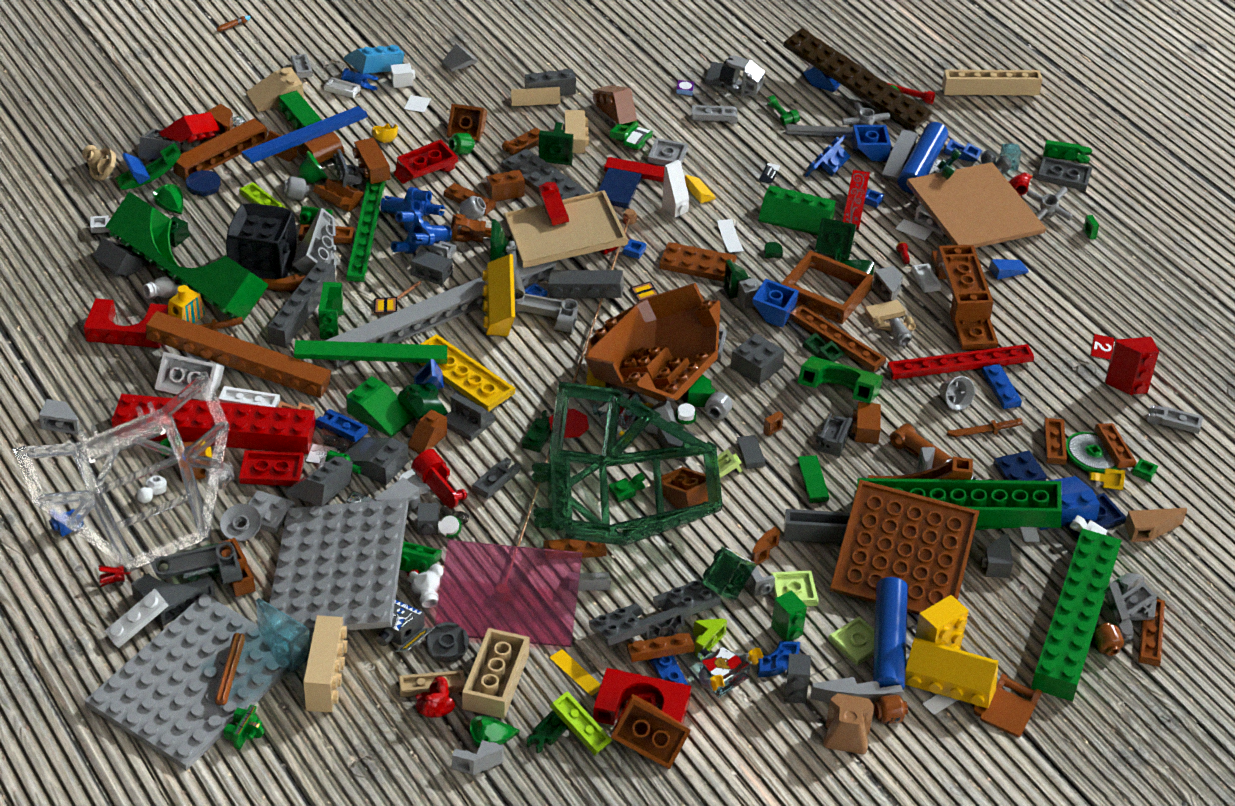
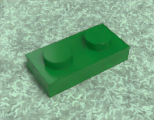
[610,121,638,141]

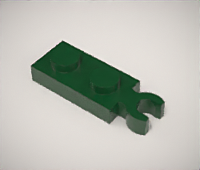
[522,410,554,453]
[527,710,568,754]

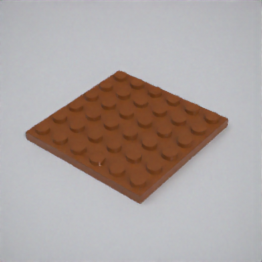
[830,480,979,615]

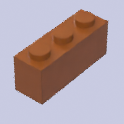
[352,137,391,184]

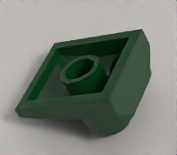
[490,219,509,262]
[397,383,448,420]

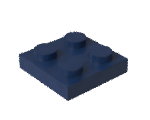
[993,451,1047,481]

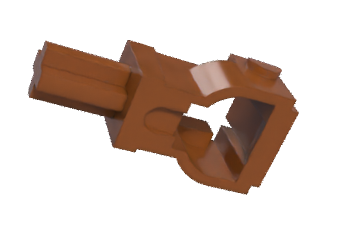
[451,213,491,243]

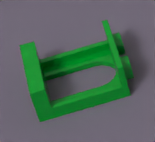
[318,282,344,339]

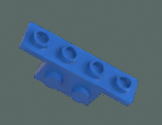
[804,135,851,177]

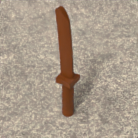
[200,317,243,332]
[947,418,1023,437]

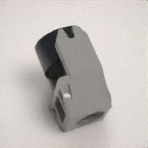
[719,56,765,96]

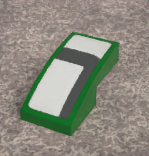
[623,127,653,150]

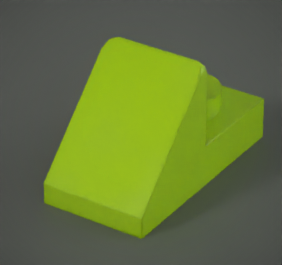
[693,618,727,660]

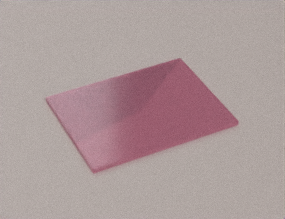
[434,540,583,647]

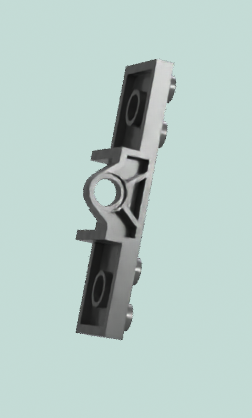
[589,580,721,646]

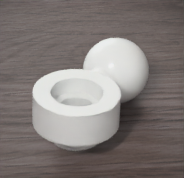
[136,476,167,503]

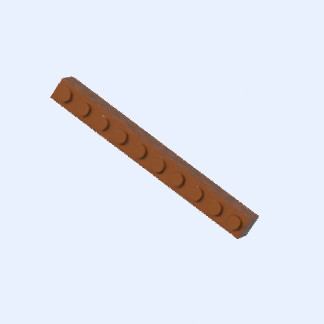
[146,311,331,398]

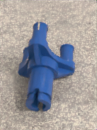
[380,187,445,231]
[391,210,452,254]

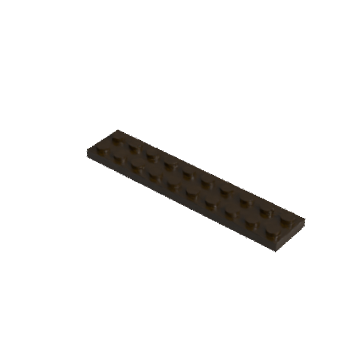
[783,28,932,132]

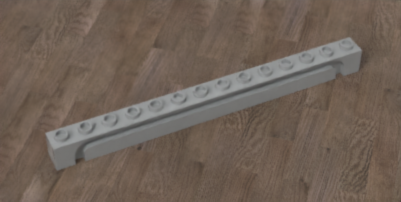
[325,261,556,367]

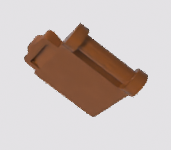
[974,673,1043,737]

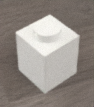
[391,63,415,88]

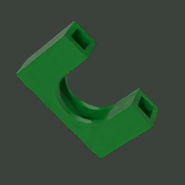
[797,356,883,404]

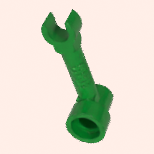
[767,95,800,125]

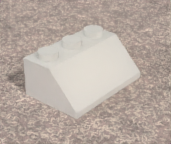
[155,352,225,401]

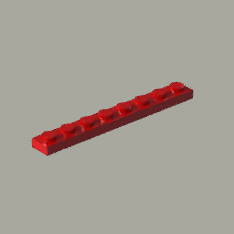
[887,344,1034,380]

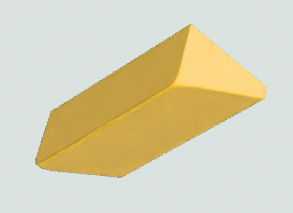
[685,175,716,203]

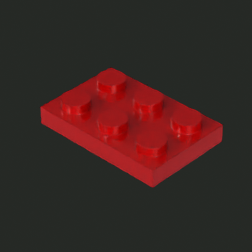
[239,450,305,486]

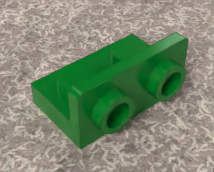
[399,541,442,574]

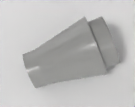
[889,318,912,346]

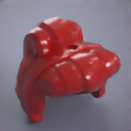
[415,676,455,718]

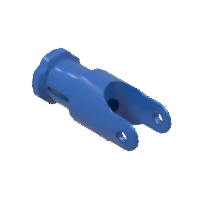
[341,68,378,90]

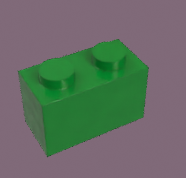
[771,590,807,641]

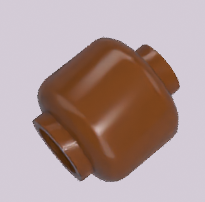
[1093,623,1124,656]
[874,694,908,724]

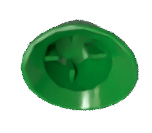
[297,151,329,183]

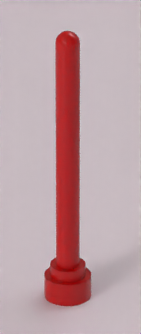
[887,83,935,105]

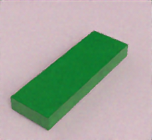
[797,455,829,503]

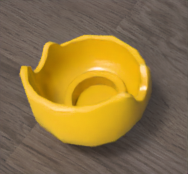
[371,123,398,143]

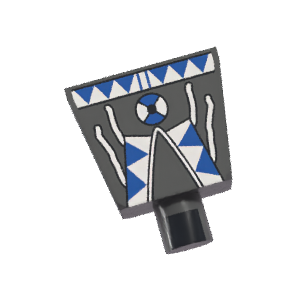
[376,599,425,646]

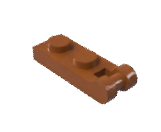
[502,128,540,156]

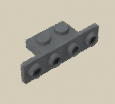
[332,149,362,187]

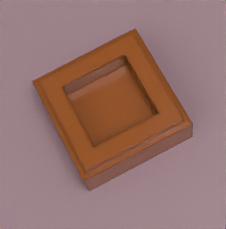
[763,411,784,436]

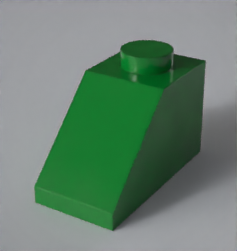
[687,375,715,407]

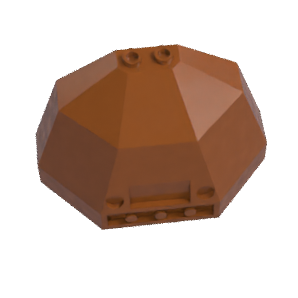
[585,283,720,402]

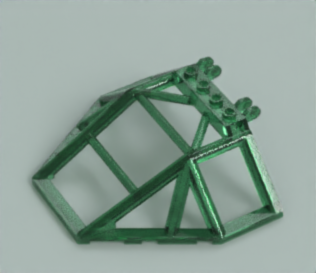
[532,381,723,546]

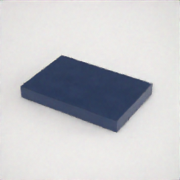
[598,168,642,208]
[1065,493,1127,540]

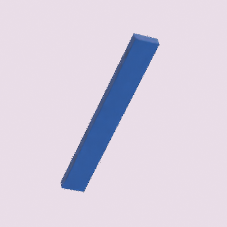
[241,106,368,164]

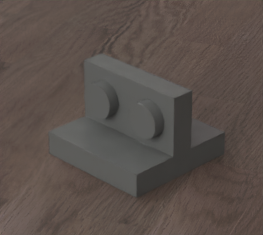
[445,393,496,441]

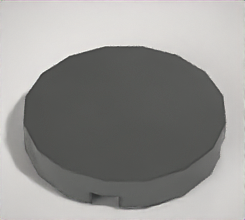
[426,622,469,662]

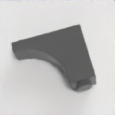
[131,573,215,626]

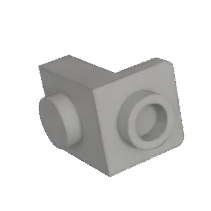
[431,241,457,259]
[743,563,775,596]

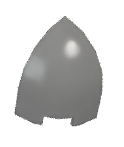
[1108,573,1145,595]

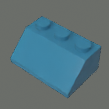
[344,45,405,74]

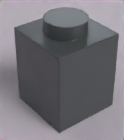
[417,503,439,535]

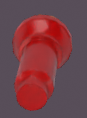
[896,242,910,264]

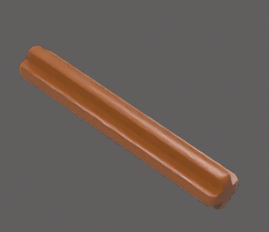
[214,633,245,705]

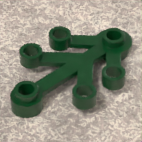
[937,148,961,180]

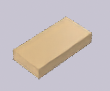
[864,300,906,323]

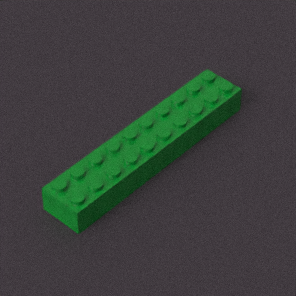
[857,478,1062,528]
[1031,528,1122,702]

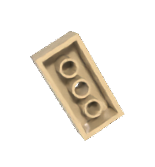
[303,615,348,713]
[462,628,530,719]

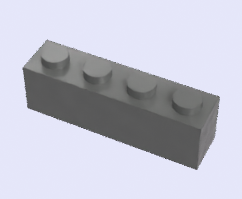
[548,270,624,298]

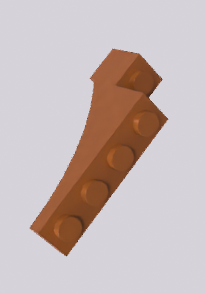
[868,456,973,480]

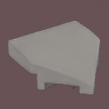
[1110,581,1157,620]

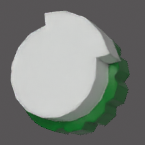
[675,403,697,425]
[438,515,462,538]

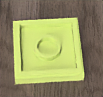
[771,570,819,607]
[828,616,874,666]

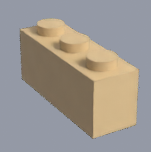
[565,110,589,153]

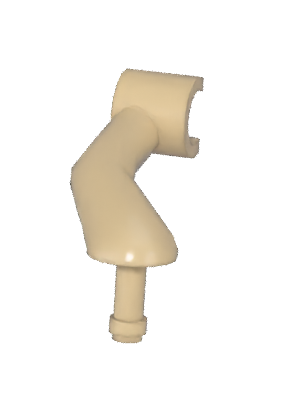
[874,316,916,332]

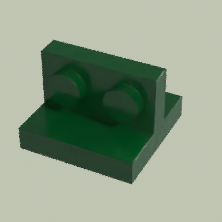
[539,122,574,166]
[815,218,857,259]

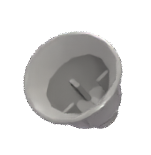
[939,376,975,411]

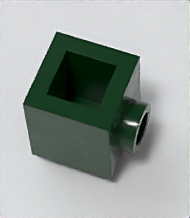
[170,216,189,247]

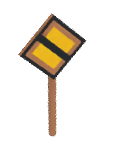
[374,281,422,315]
[630,281,659,302]

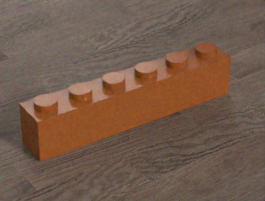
[173,118,268,181]

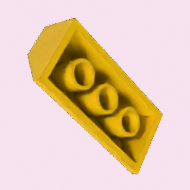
[482,254,515,336]
[905,638,998,708]

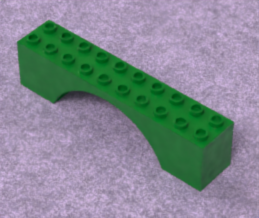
[105,191,269,321]

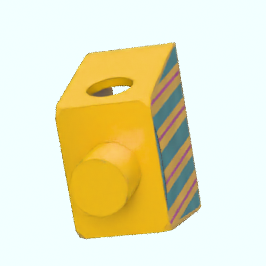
[168,285,206,323]

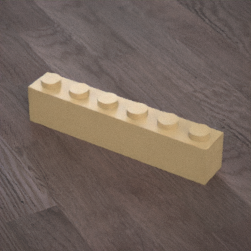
[942,70,1043,96]

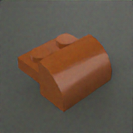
[297,131,345,163]
[313,179,364,212]

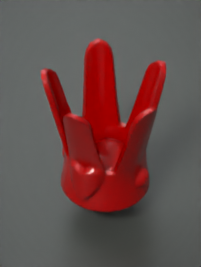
[98,565,131,587]

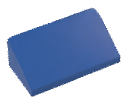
[122,153,150,184]

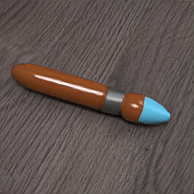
[216,16,251,31]

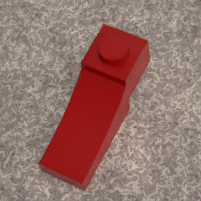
[538,182,569,226]

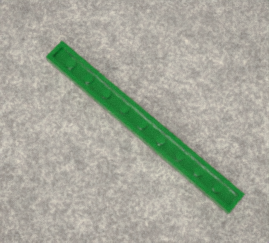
[346,180,386,282]

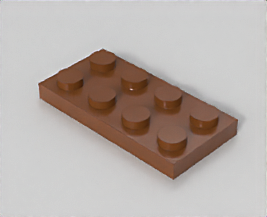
[659,242,737,282]

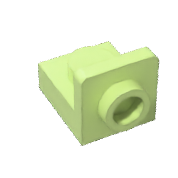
[709,449,742,478]

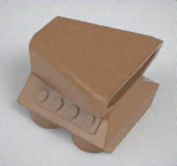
[823,693,874,754]

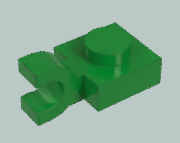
[609,473,645,503]

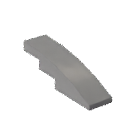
[882,129,919,181]
[810,677,903,705]

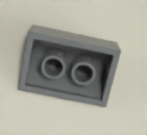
[286,456,353,506]

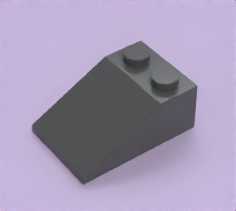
[139,129,183,161]
[344,437,409,485]

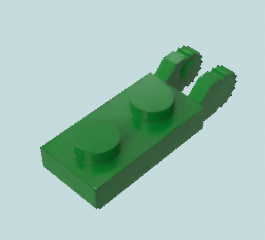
[1043,140,1092,164]

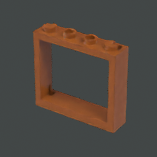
[781,250,874,324]

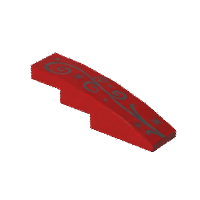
[843,170,870,229]

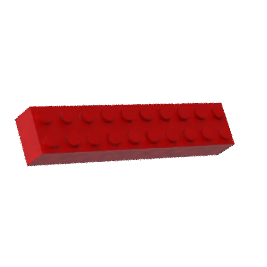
[112,394,316,454]

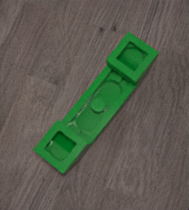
[115,143,181,190]

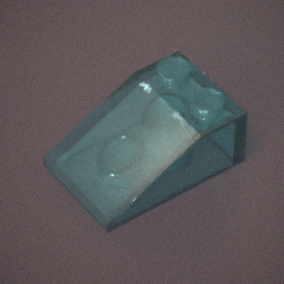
[256,598,310,673]

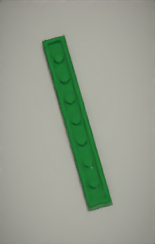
[294,340,447,364]

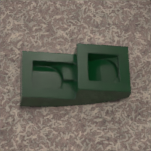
[802,333,844,362]

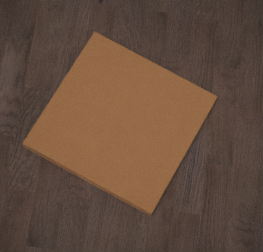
[906,162,1047,248]

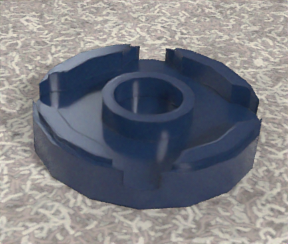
[186,170,221,196]

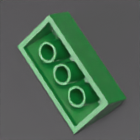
[758,185,836,236]

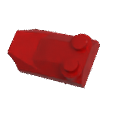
[394,139,458,184]

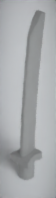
[506,241,525,294]

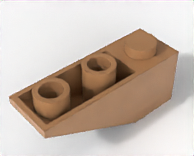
[1125,508,1187,542]

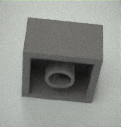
[731,333,785,385]

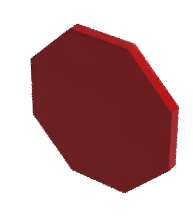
[549,409,589,438]

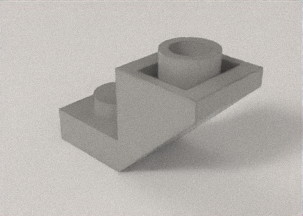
[452,740,504,775]

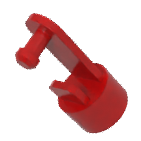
[411,449,467,509]

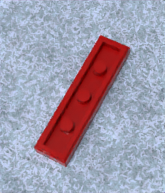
[604,157,665,182]

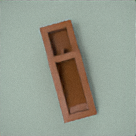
[215,538,256,597]

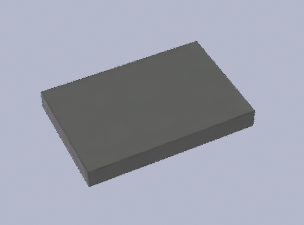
[1036,156,1093,191]

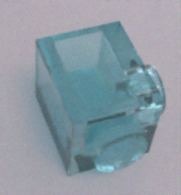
[1000,143,1021,170]

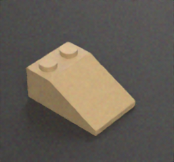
[246,67,304,112]

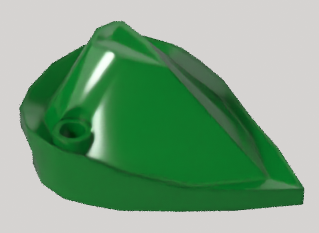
[153,184,183,214]
[470,716,520,748]

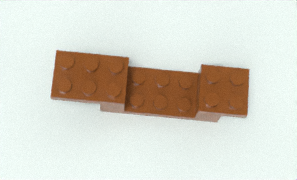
[931,245,998,350]

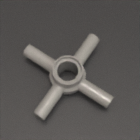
[842,102,890,125]
[1027,186,1073,221]

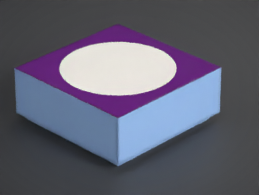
[676,80,694,96]

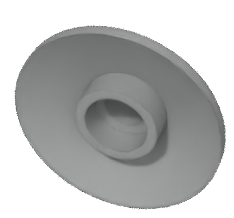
[220,504,261,542]

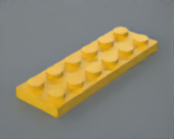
[419,334,515,411]

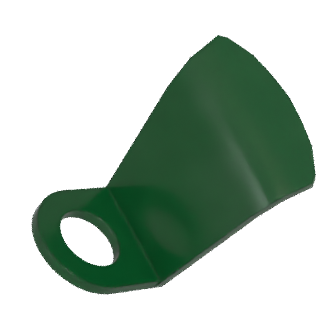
[834,248,874,275]

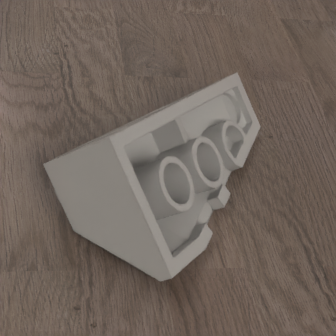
[292,208,337,276]

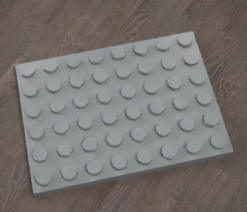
[265,498,408,636]
[85,593,303,770]

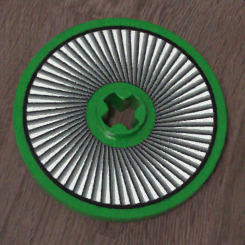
[1066,432,1118,474]

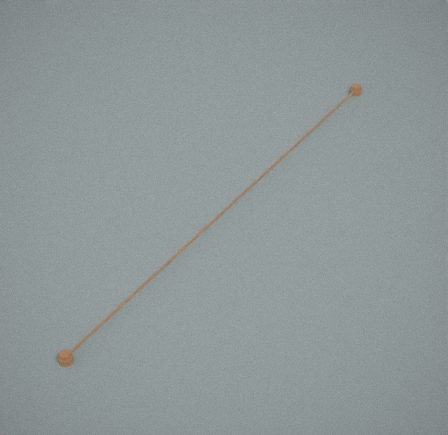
[494,209,637,604]

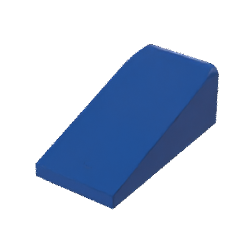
[989,259,1029,280]

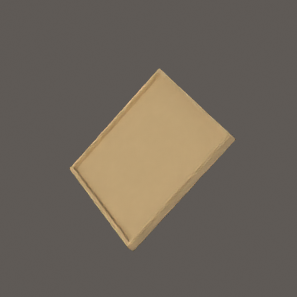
[503,190,628,268]

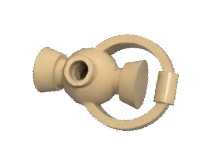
[82,145,116,181]

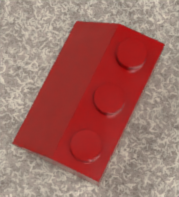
[159,112,220,143]
[1105,336,1159,395]

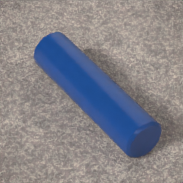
[897,122,949,193]
[873,577,908,690]

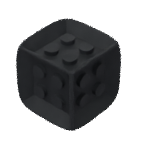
[226,203,297,279]

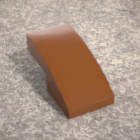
[751,526,780,566]

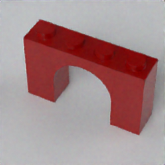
[84,298,168,348]
[593,668,691,726]

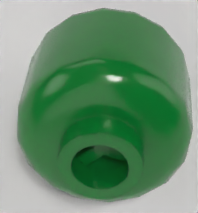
[448,133,475,155]

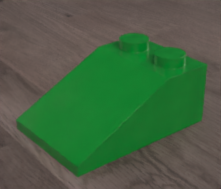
[346,376,416,438]

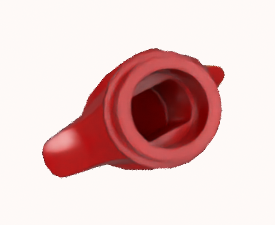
[1008,172,1033,196]

